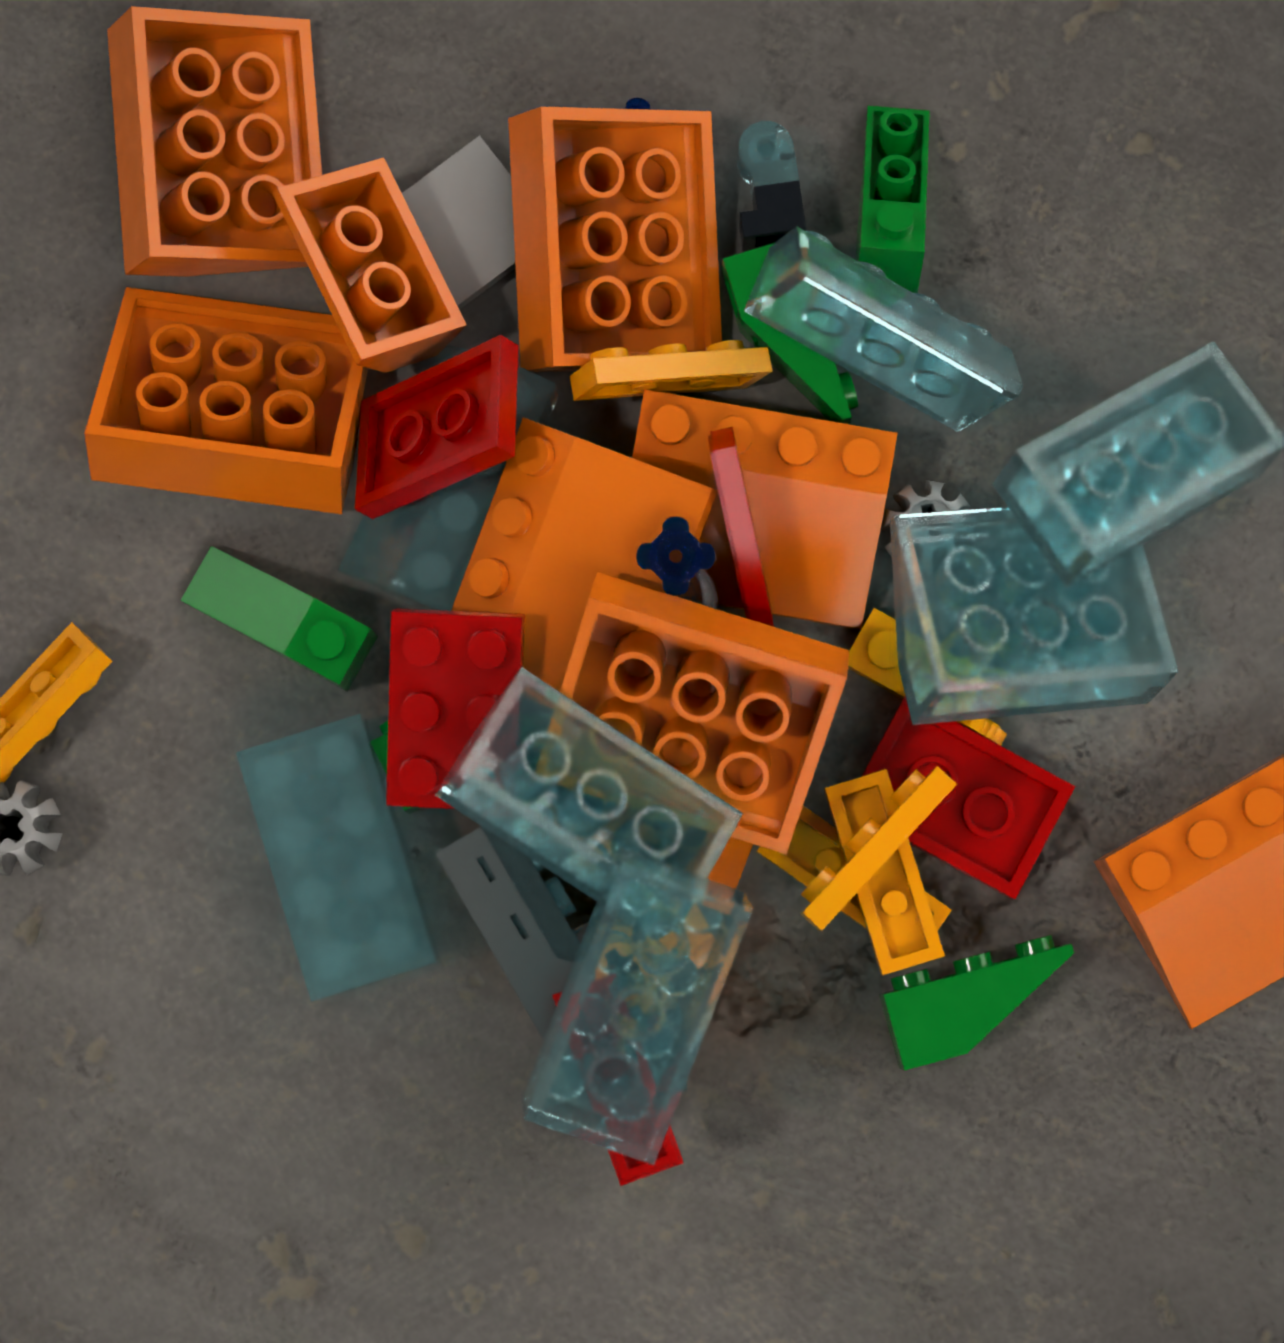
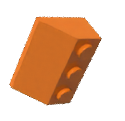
[273,157,467,373]

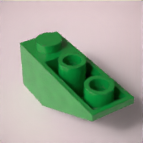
[853,105,930,302]
[721,237,859,424]
[879,935,1074,1071]

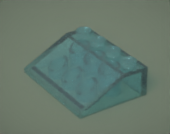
[890,499,1179,725]

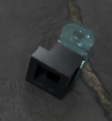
[738,121,806,252]

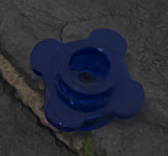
[636,517,715,596]

